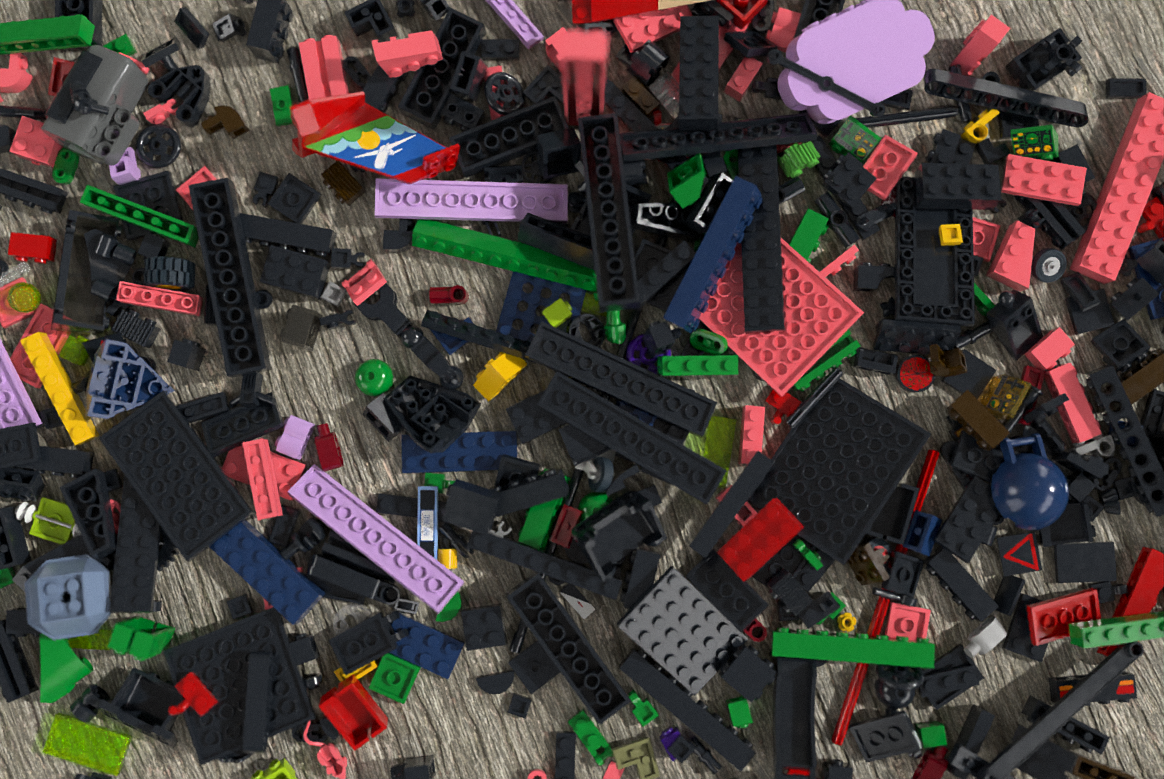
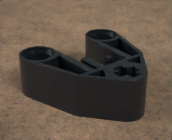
[148,65,210,128]

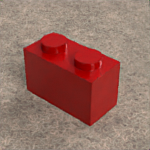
[8,232,57,264]

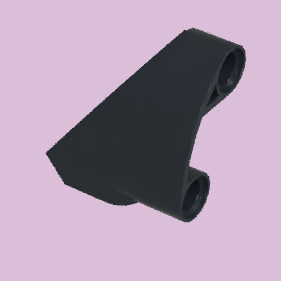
[84,229,137,302]

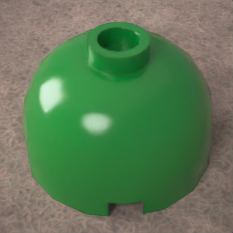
[355,359,394,397]
[577,492,613,522]

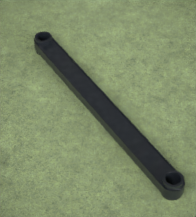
[976,641,1144,779]

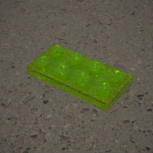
[43,713,132,776]

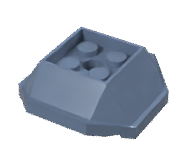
[25,554,111,640]

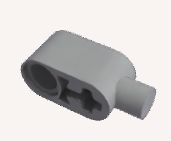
[964,616,1008,658]

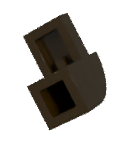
[201,105,250,139]
[928,344,968,377]

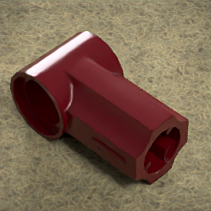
[429,285,469,305]

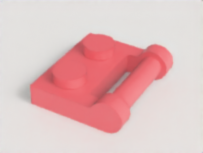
[341,259,387,306]

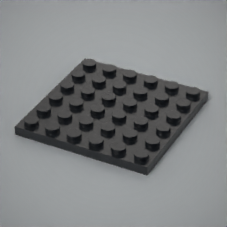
[163,607,316,766]

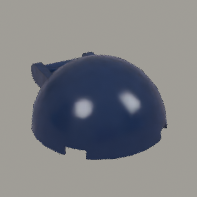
[991,433,1069,530]

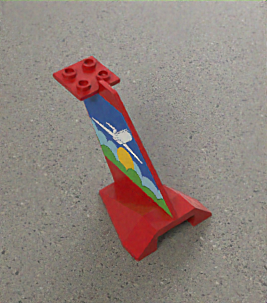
[290,91,460,184]

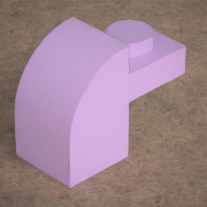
[109,147,141,185]

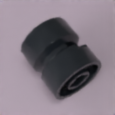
[70,684,110,723]

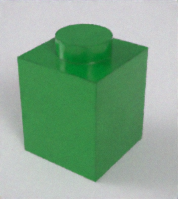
[726,696,753,729]
[915,721,947,748]

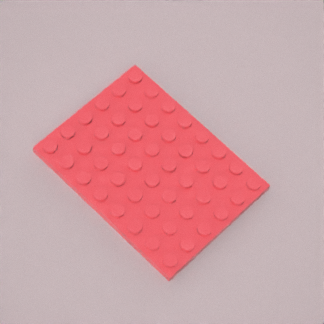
[699,238,864,397]

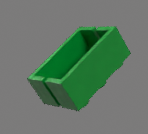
[108,616,175,661]

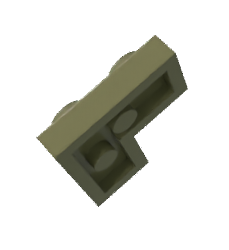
[611,737,660,779]

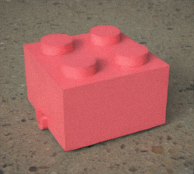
[9,116,63,168]

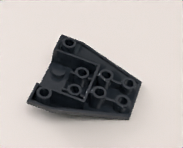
[384,376,481,453]

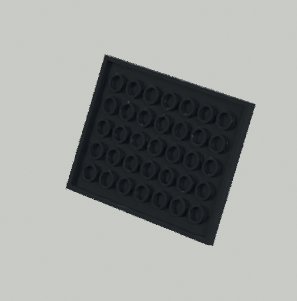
[747,372,931,565]

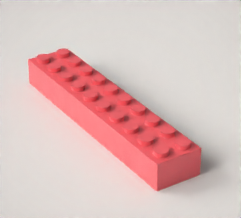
[562,29,608,126]
[1070,92,1164,284]

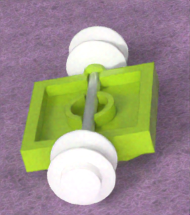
[15,497,81,545]

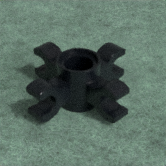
[1040,34,1083,77]

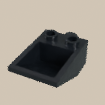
[986,289,1043,361]

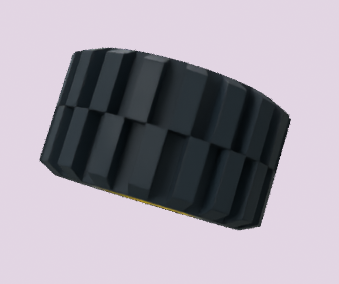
[143,257,196,290]

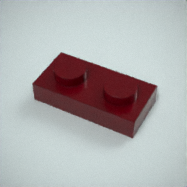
[550,504,583,548]

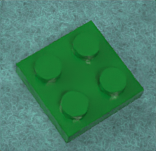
[369,653,421,704]

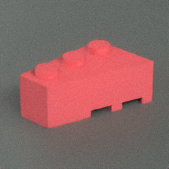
[372,30,443,78]

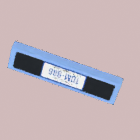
[417,486,438,561]

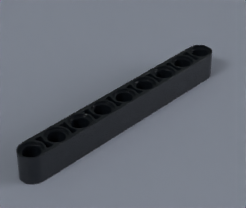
[923,69,1089,128]

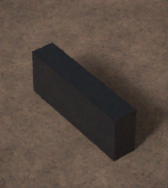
[946,704,995,779]

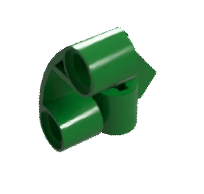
[39,633,93,703]

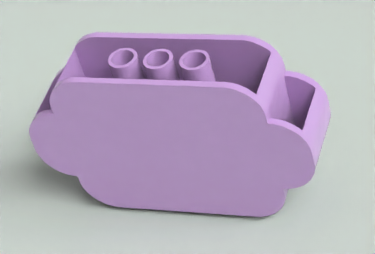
[778,0,934,124]

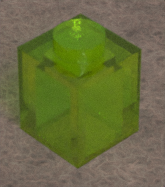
[59,335,89,366]

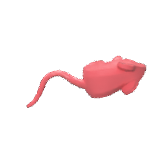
[303,721,347,779]

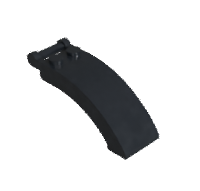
[773,656,817,779]

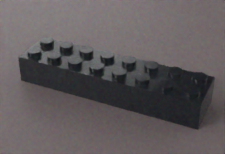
[506,572,631,725]

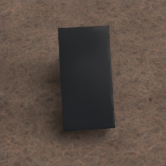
[975,138,1010,165]

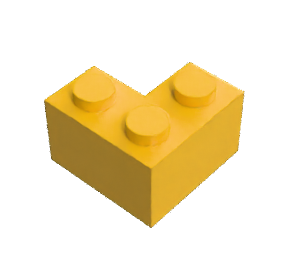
[473,352,527,402]

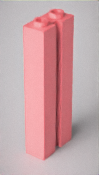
[299,35,349,157]

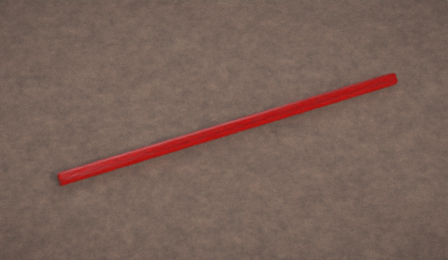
[831,449,939,745]

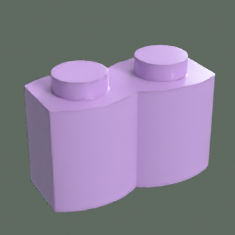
[275,415,315,460]

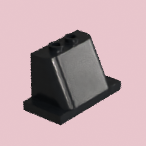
[97,667,180,748]

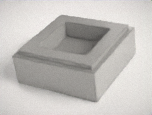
[320,281,347,307]

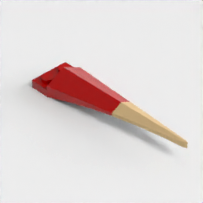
[572,0,712,24]

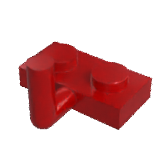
[1137,197,1164,239]
[765,389,802,425]
[169,672,218,716]

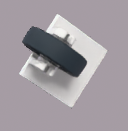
[575,449,616,492]

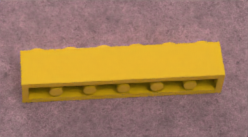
[20,332,100,445]

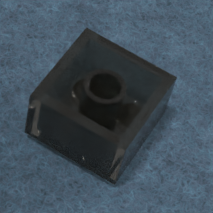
[280,304,323,352]

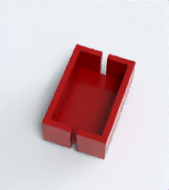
[319,674,388,751]

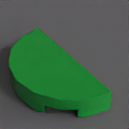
[435,591,462,622]

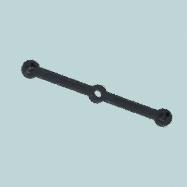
[767,49,885,118]

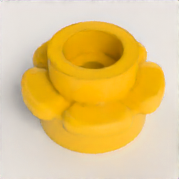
[837,612,856,632]

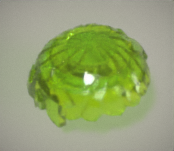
[7,282,41,313]

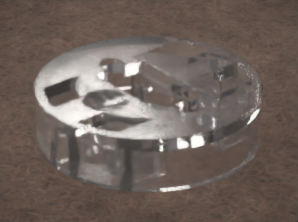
[333,603,372,635]

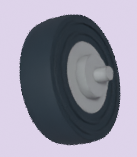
[1031,248,1067,283]

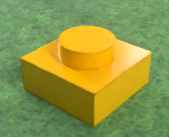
[939,224,963,246]

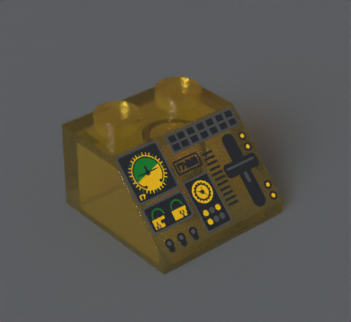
[980,374,1031,420]

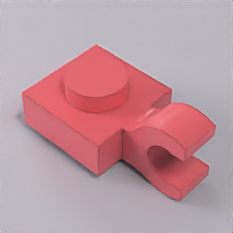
[143,99,178,124]

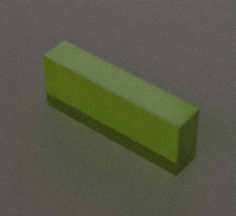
[702,415,737,488]

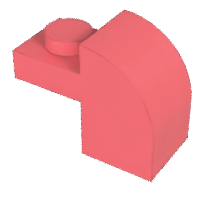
[0,53,33,93]

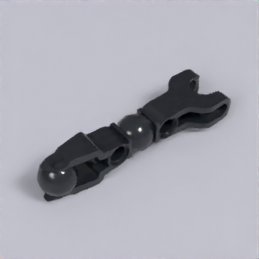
[354,283,464,390]

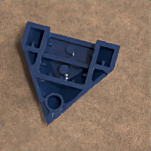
[86,339,175,419]

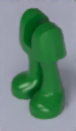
[593,292,626,344]

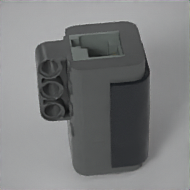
[41,44,149,166]

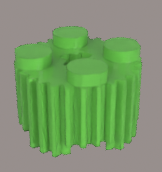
[777,141,820,178]

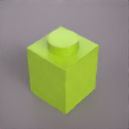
[542,298,573,328]

